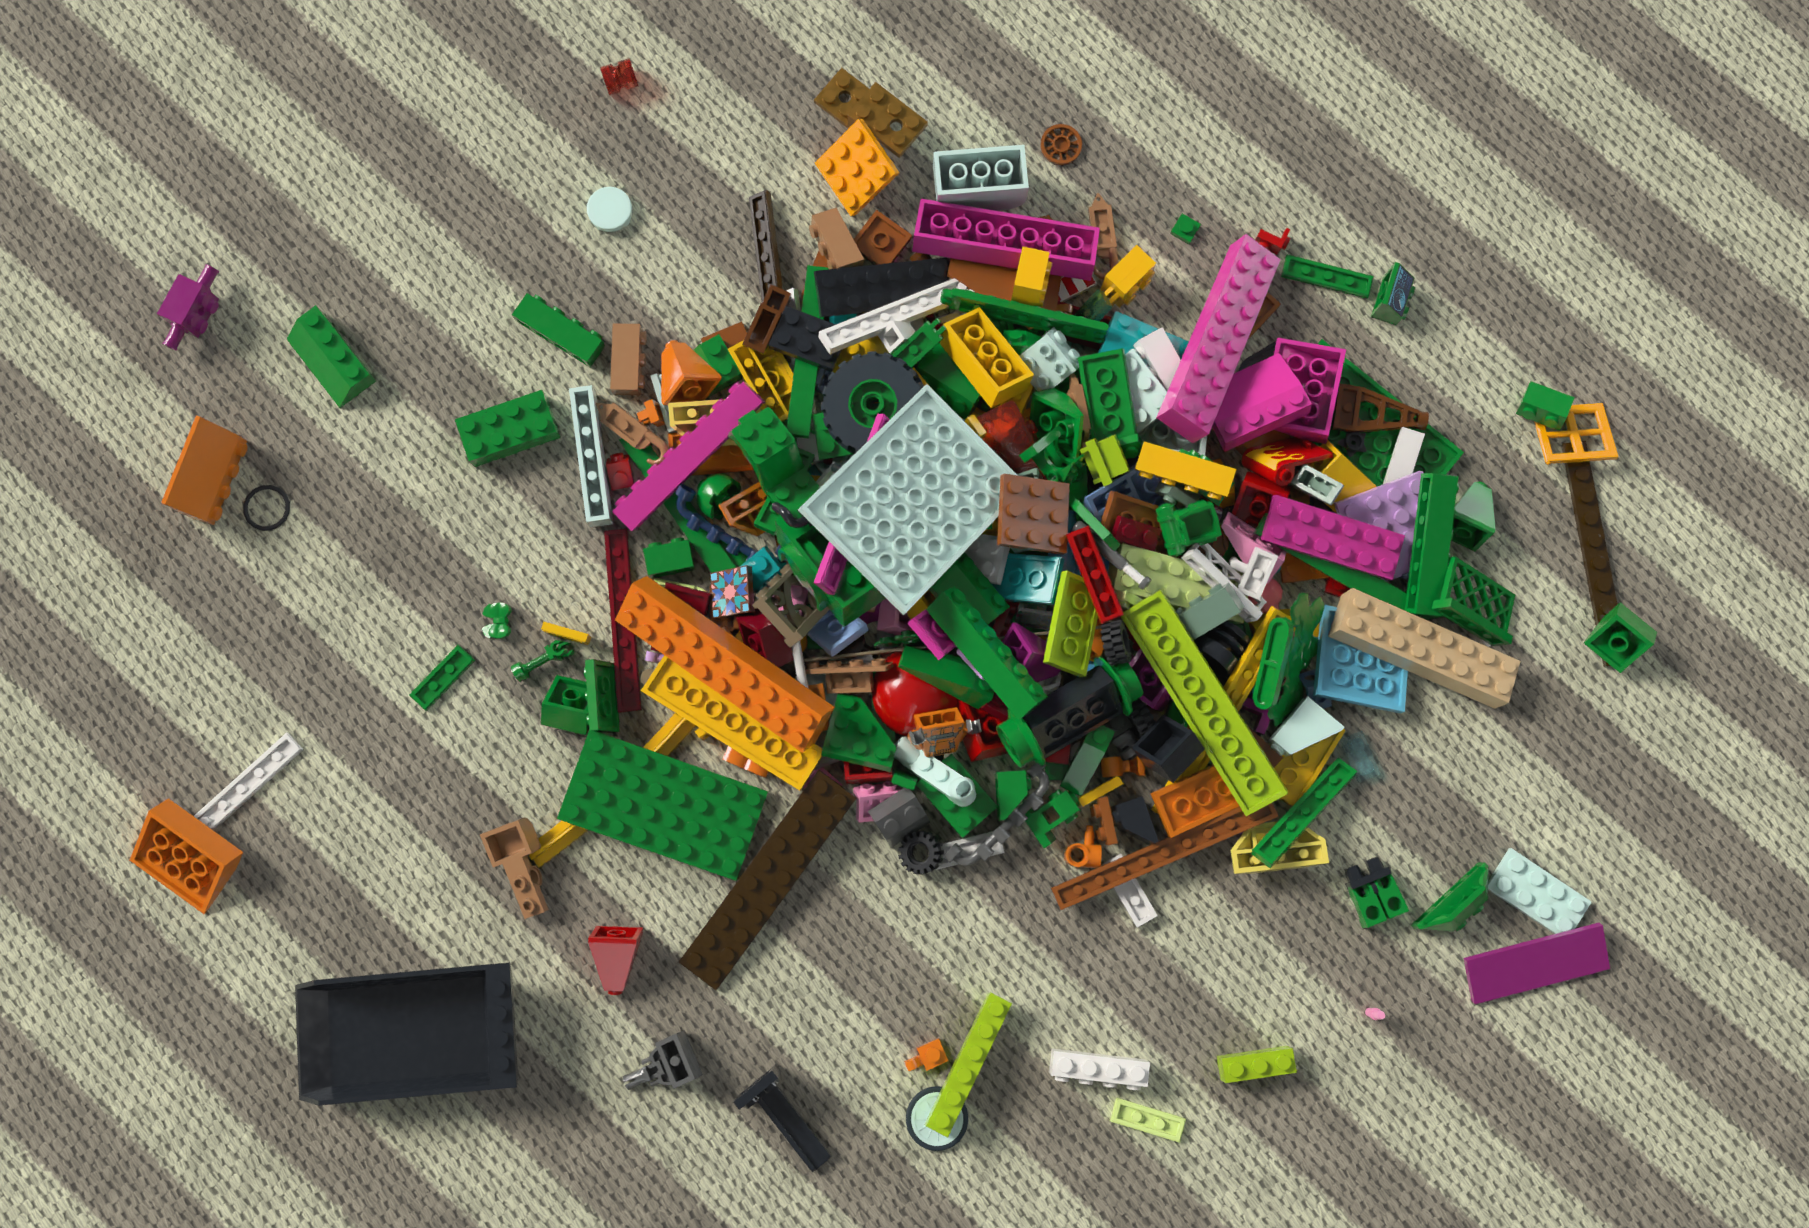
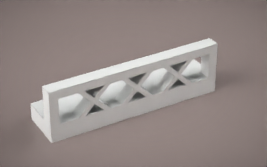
[1181,543,1267,623]

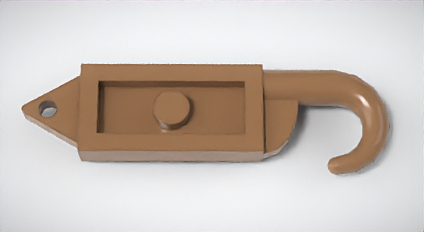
[1088,193,1118,280]
[1067,373,1091,460]
[596,402,668,465]

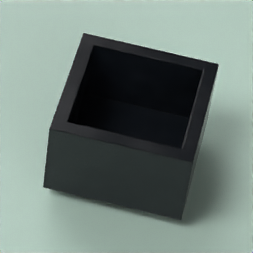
[1132,714,1205,783]

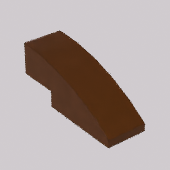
[742,284,792,354]

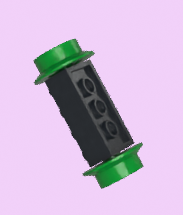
[996,656,1143,768]

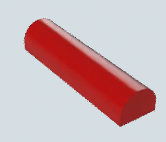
[1066,526,1124,624]

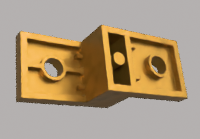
[814,67,928,158]

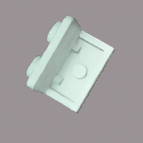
[1020,327,1080,392]

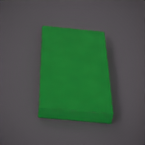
[1077,348,1138,442]

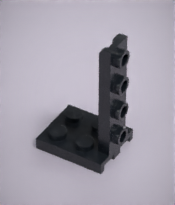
[733,1064,832,1172]

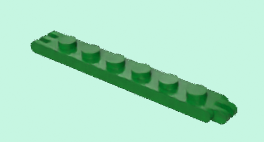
[940,288,1109,343]
[810,318,946,435]

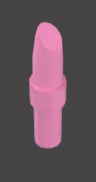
[1365,1008,1385,1020]

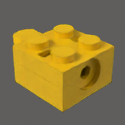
[1094,245,1156,315]

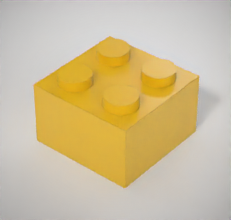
[1011,247,1052,307]

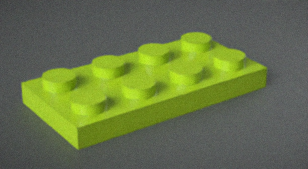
[1043,570,1098,677]

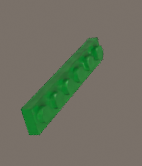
[1251,758,1357,868]

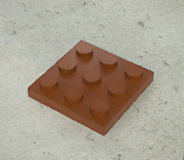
[997,473,1069,555]

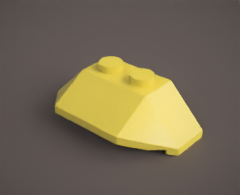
[668,399,761,446]
[1231,821,1329,874]

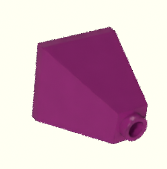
[1002,622,1061,682]

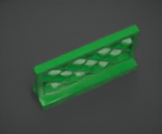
[1432,556,1516,646]

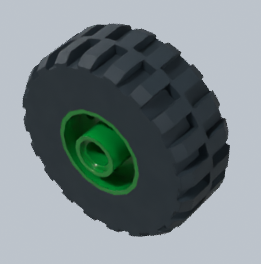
[821,352,924,455]

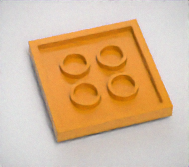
[815,119,900,216]

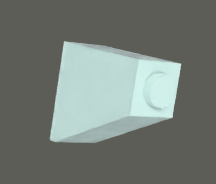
[1268,697,1344,756]

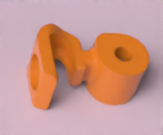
[1101,756,1145,778]

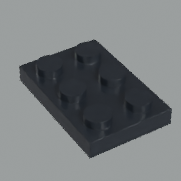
[768,306,842,372]

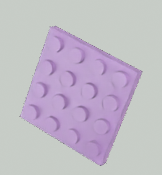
[1334,471,1423,582]

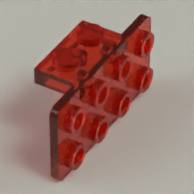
[976,400,1047,480]

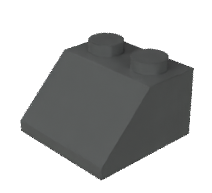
[868,788,930,848]

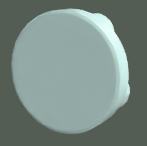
[587,187,632,232]

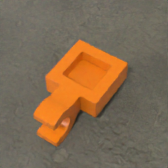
[904,1038,948,1071]

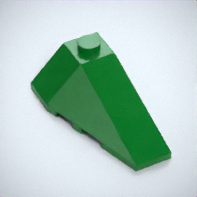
[898,646,994,709]

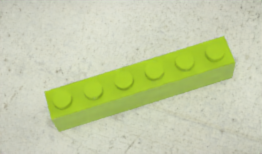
[924,992,1012,1138]

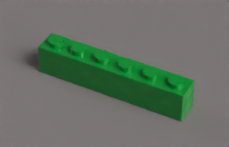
[1405,473,1459,616]
[926,586,1048,720]

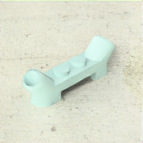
[894,737,976,807]

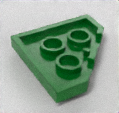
[821,693,896,772]

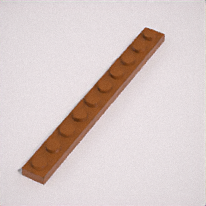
[1051,803,1278,910]

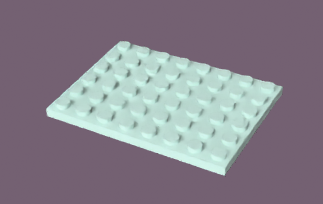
[798,384,1017,615]

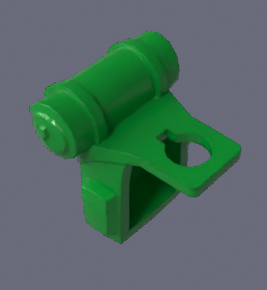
[1156,500,1222,556]

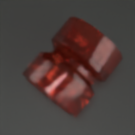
[600,58,639,96]

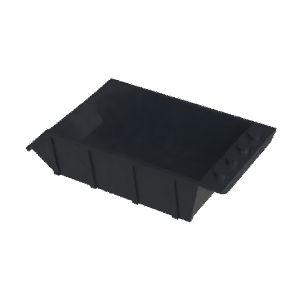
[295,962,518,1106]

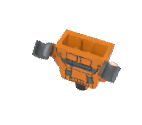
[908,707,982,761]

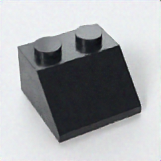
[1110,796,1159,844]

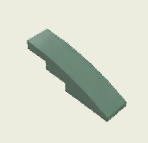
[1288,464,1344,506]

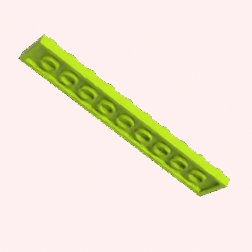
[1121,589,1288,816]

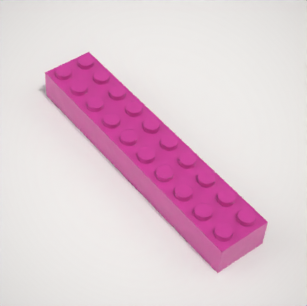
[1156,234,1281,443]

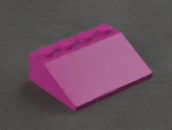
[1273,338,1346,444]
[1212,353,1312,451]

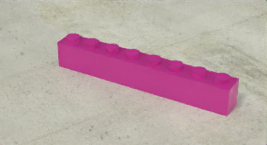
[612,382,765,531]

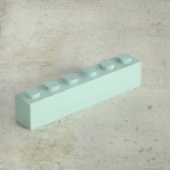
[569,385,614,527]

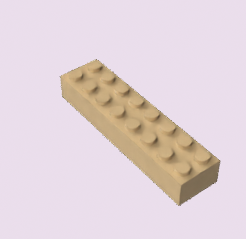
[1328,588,1520,709]

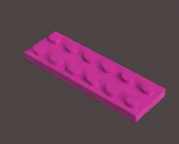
[1260,495,1405,580]

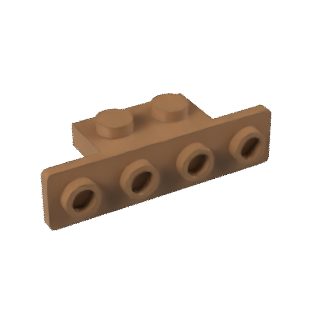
[805,658,893,694]

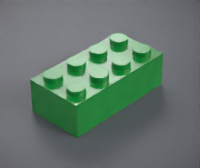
[455,390,561,467]

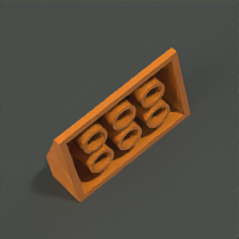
[161,416,248,525]
[129,798,243,914]

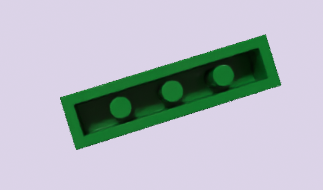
[512,293,605,368]

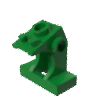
[1019,425,1085,484]
[1025,789,1080,848]

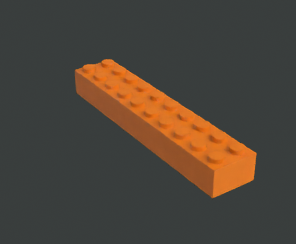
[615,576,835,753]

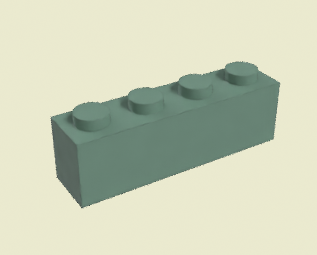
[1175,583,1245,640]

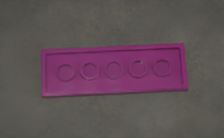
[1463,923,1610,1004]

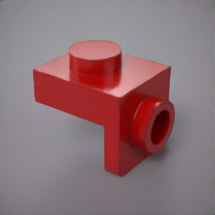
[1255,227,1291,255]
[606,453,634,490]

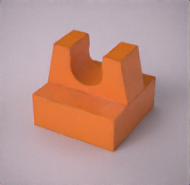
[637,399,665,427]

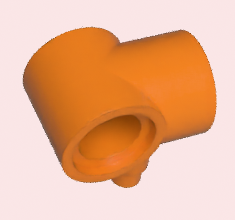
[1064,825,1102,868]

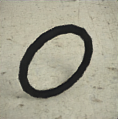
[243,485,290,531]

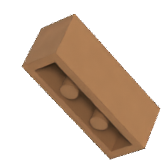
[809,207,864,269]
[610,323,647,395]

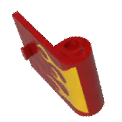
[1242,437,1333,486]

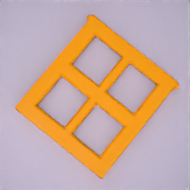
[1534,403,1619,465]

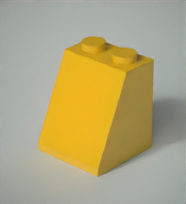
[1306,440,1377,514]

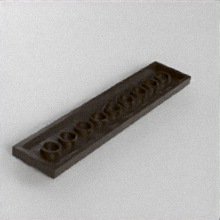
[679,770,857,990]

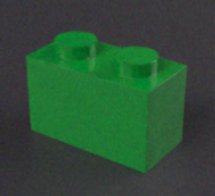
[1516,381,1575,431]
[643,538,696,579]

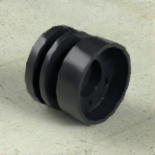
[1194,620,1251,677]

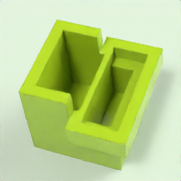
[1080,434,1130,486]

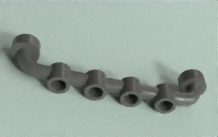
[943,763,1050,866]

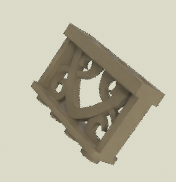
[752,563,829,647]

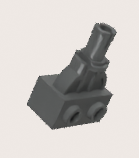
[623,1030,703,1090]

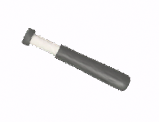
[1072,521,1151,590]

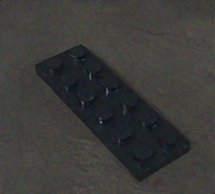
[814,257,949,318]

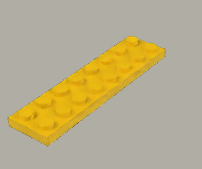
[641,655,822,791]

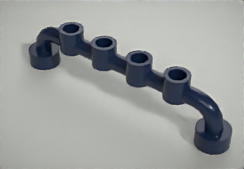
[675,484,788,564]

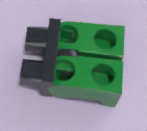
[1344,856,1409,928]

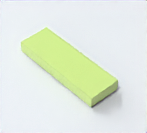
[1110,1097,1186,1143]

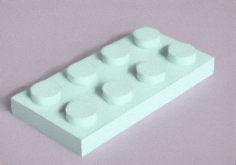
[1488,848,1591,934]

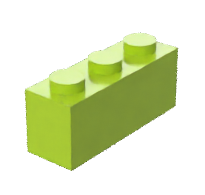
[1217,1046,1297,1083]

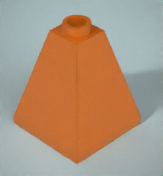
[661,340,722,405]

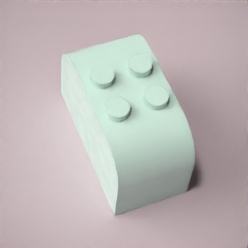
[933,145,1029,211]

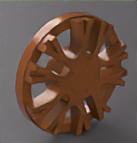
[1040,124,1082,165]

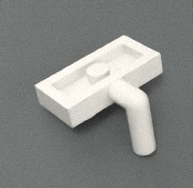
[1229,546,1278,600]

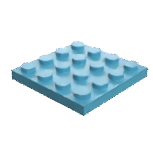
[1313,605,1408,714]

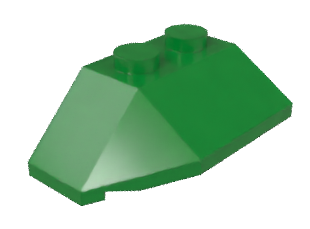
[1411,862,1488,932]

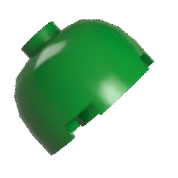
[696,474,741,520]

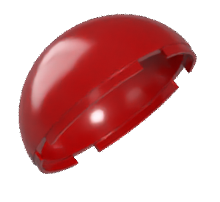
[872,648,958,737]

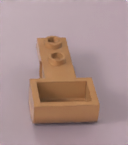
[480,817,549,919]

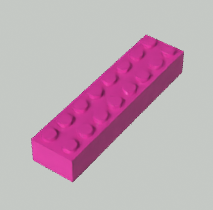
[912,199,1100,281]

